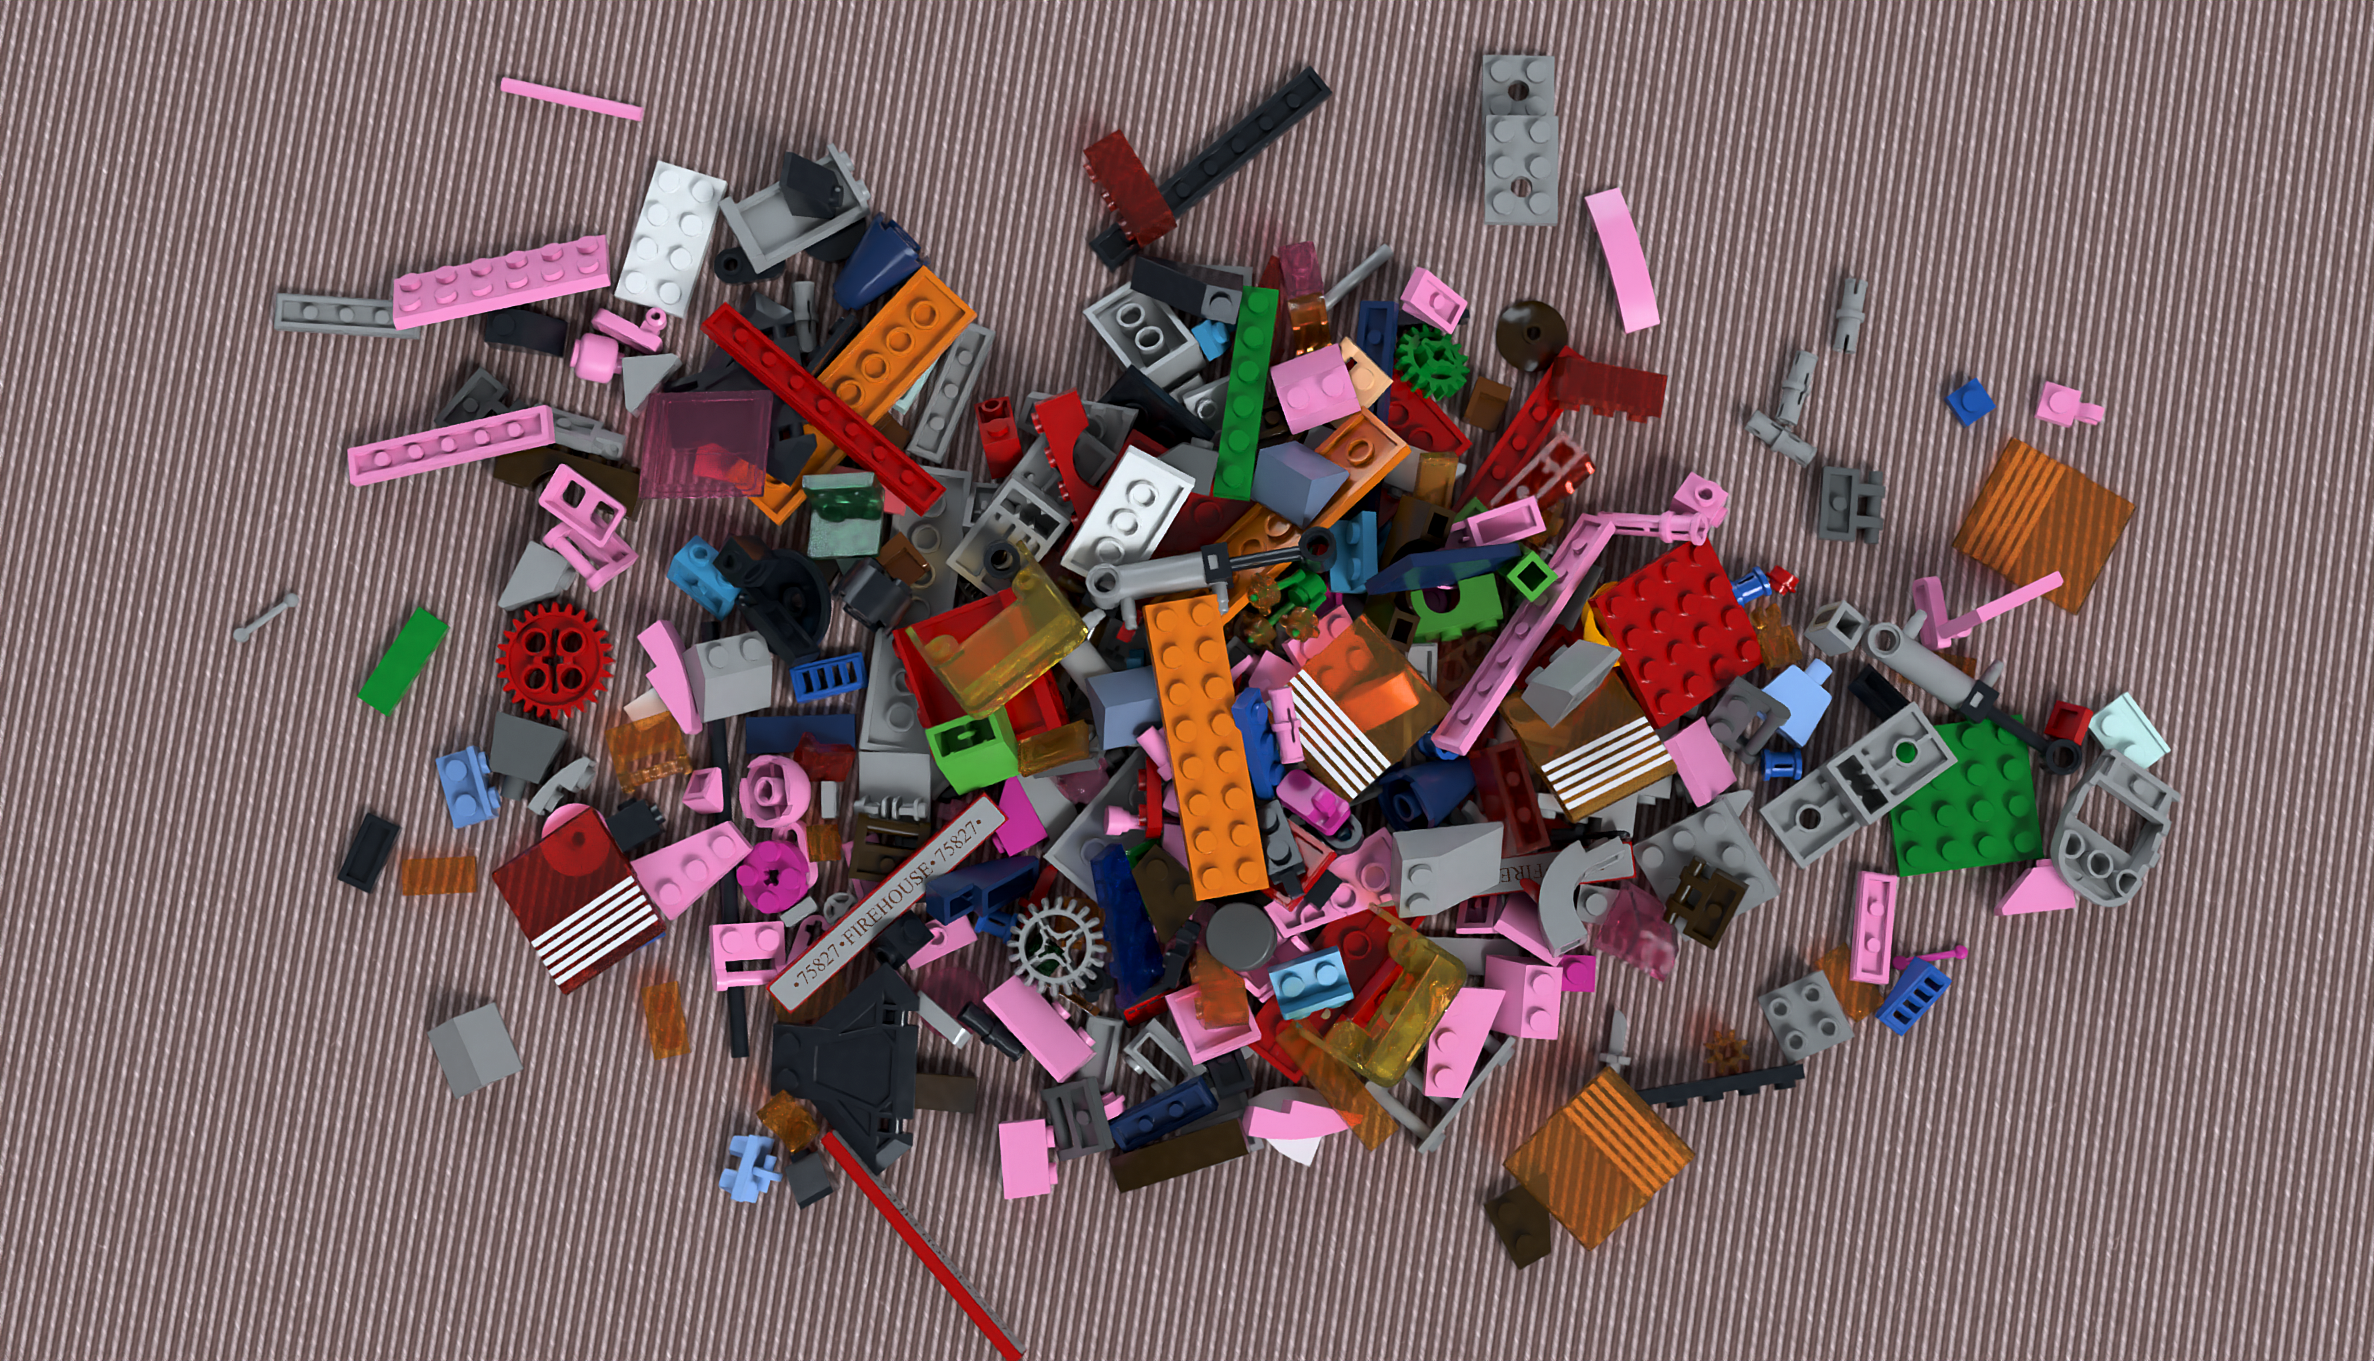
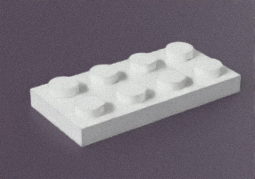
[614,160,728,319]
[1060,445,1196,590]

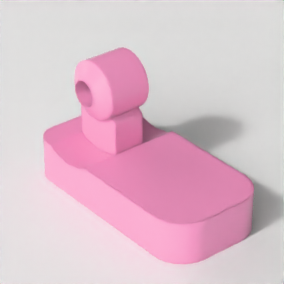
[591,307,667,356]
[1912,576,1972,651]

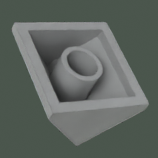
[427,1002,524,1099]

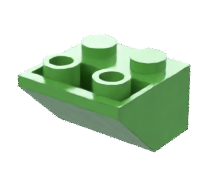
[925,702,1028,796]

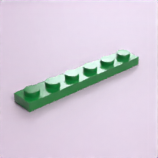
[1213,285,1279,501]

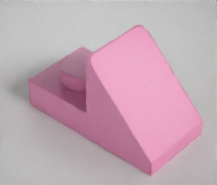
[1400,267,1468,334]

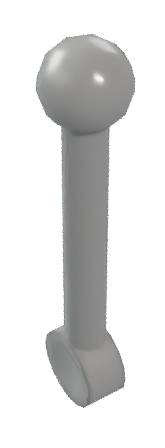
[233,593,299,643]

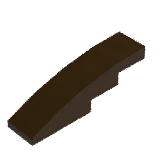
[1109,1117,1252,1194]

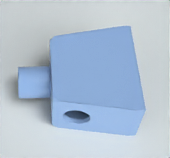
[1756,658,1833,748]

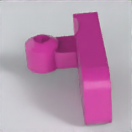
[1276,769,1351,836]

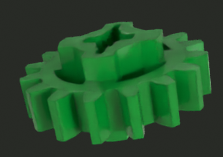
[1394,324,1470,401]

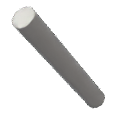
[1303,243,1394,324]

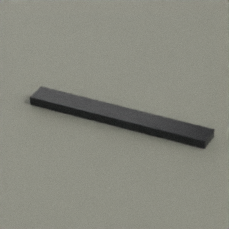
[1089,66,1333,273]

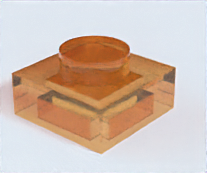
[806,824,842,863]

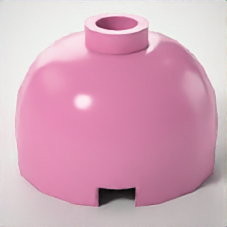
[739,755,811,828]

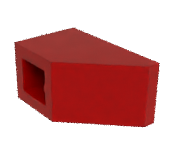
[974,396,1023,480]

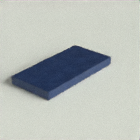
[1364,542,1522,595]

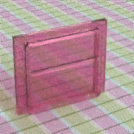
[638,390,774,499]

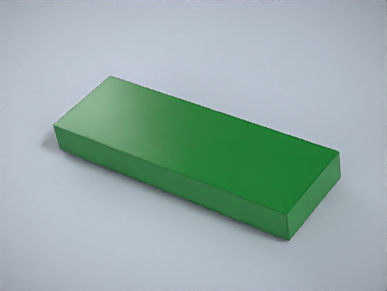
[357,606,451,717]

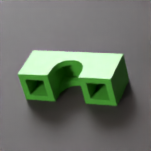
[1411,573,1505,643]

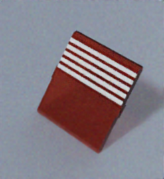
[491,806,667,996]

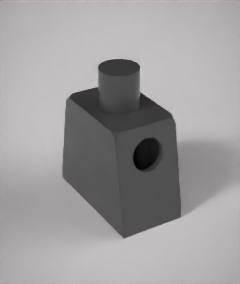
[489,711,570,802]

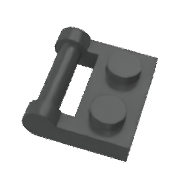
[1705,675,1791,765]
[1040,1076,1115,1162]

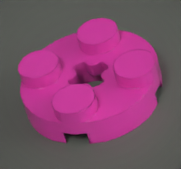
[736,840,809,914]

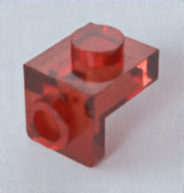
[793,732,857,782]

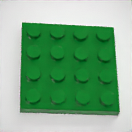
[1888,714,2044,877]

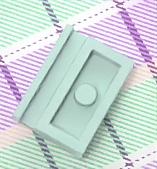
[2087,692,2171,769]

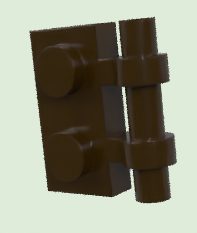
[1662,856,1750,951]

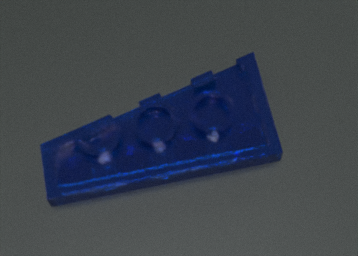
[1090,843,1165,1008]

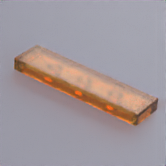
[1274,1018,1399,1153]

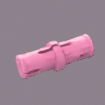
[1268,686,1305,764]

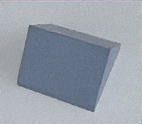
[1251,441,1350,530]
[1084,665,1163,751]

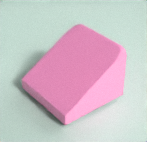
[682,767,723,815]

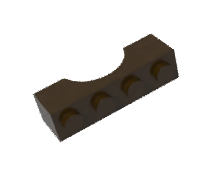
[493,443,650,522]
[1355,494,1457,653]

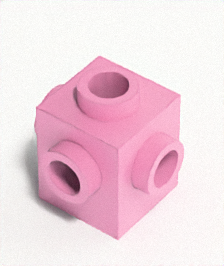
[1668,471,1729,532]

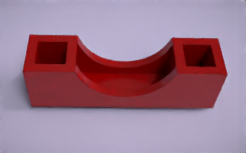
[1031,387,1104,534]

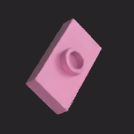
[908,914,979,970]

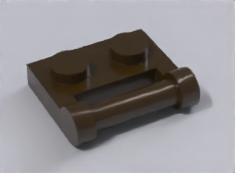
[848,812,931,882]

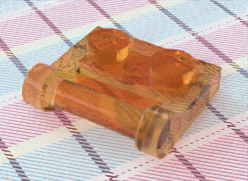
[604,710,694,794]

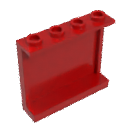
[892,586,1071,762]

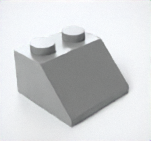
[682,631,772,723]
[1521,639,1622,728]

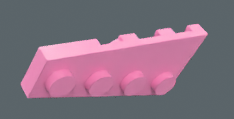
[1262,826,1393,939]

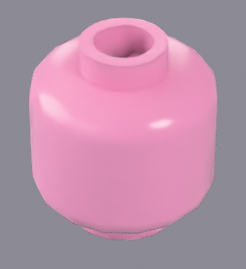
[569,333,625,384]

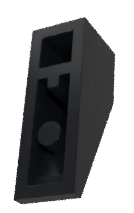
[1130,253,1243,325]

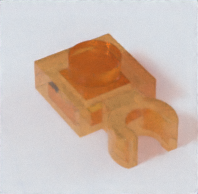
[1750,603,1804,670]

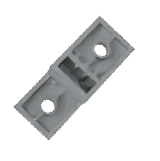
[1481,55,1559,226]
[945,430,1117,596]
[1757,701,1958,870]

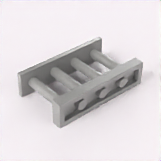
[1353,984,1516,1154]

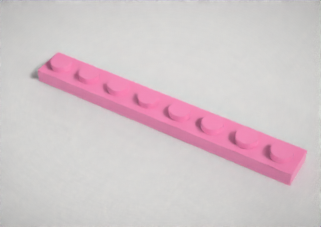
[1431,513,1616,756]

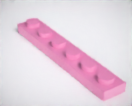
[347,405,555,487]

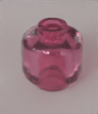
[1055,758,1110,805]

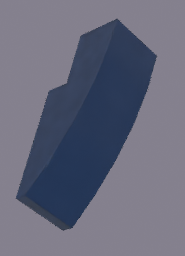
[925,855,1039,926]

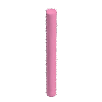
[501,77,644,122]

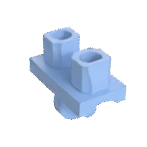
[719,1134,783,1203]

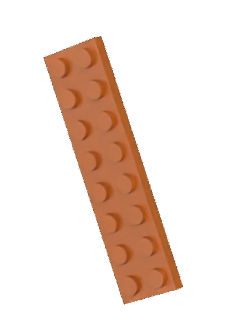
[725,265,978,527]
[1149,405,1412,626]
[1142,594,1269,901]

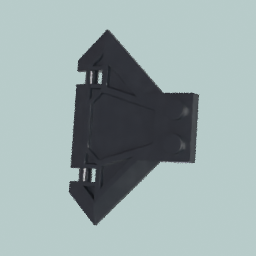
[663,291,818,487]
[770,961,920,1176]

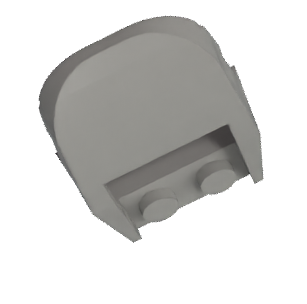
[2050,748,2181,907]

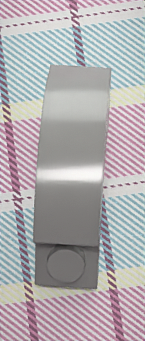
[1538,836,1626,958]

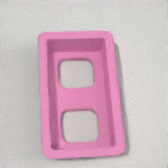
[539,464,627,547]

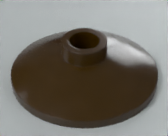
[1496,301,1568,372]

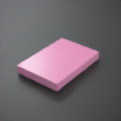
[1936,571,2064,639]

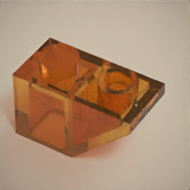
[1189,949,1250,1030]

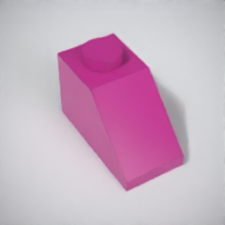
[991,776,1049,857]

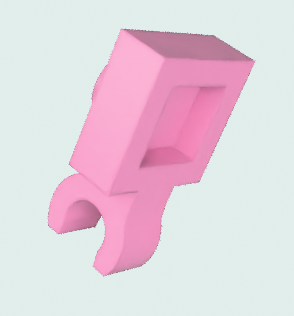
[2034,381,2105,428]

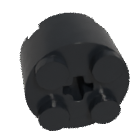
[830,556,914,639]

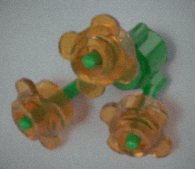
[1242,569,1327,651]

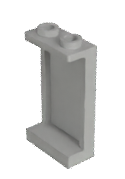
[717,143,871,274]

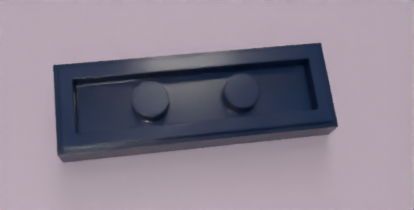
[746,714,857,754]
[1108,1075,1219,1154]

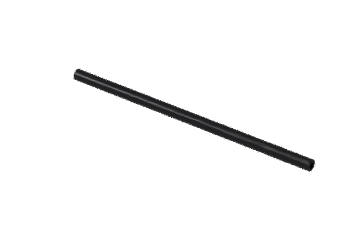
[700,621,750,1058]

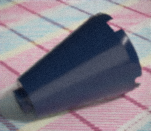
[832,212,931,311]
[1378,755,1479,832]

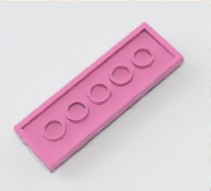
[393,234,611,331]

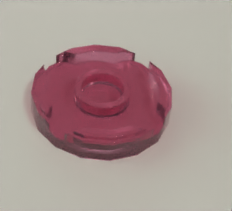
[920,967,990,1039]

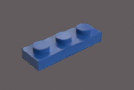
[1231,687,1286,800]

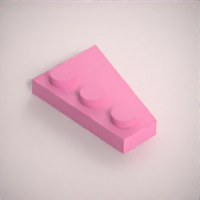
[625,821,754,920]
[1422,984,1506,1098]

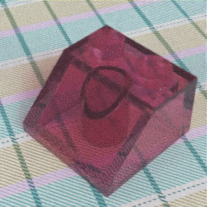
[1593,880,1680,983]

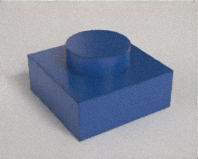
[1944,378,1996,428]

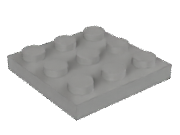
[1632,796,1781,942]

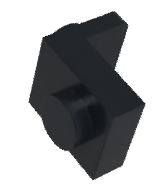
[869,910,935,971]

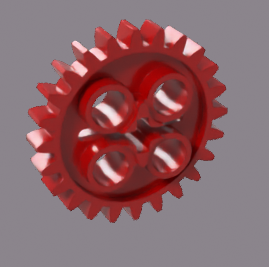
[495,602,616,721]

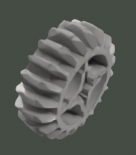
[1007,897,1107,997]

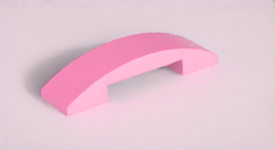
[1584,187,1660,334]

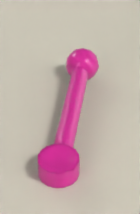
[1892,945,1968,970]

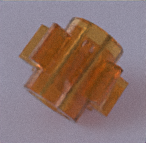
[1703,1029,1749,1074]

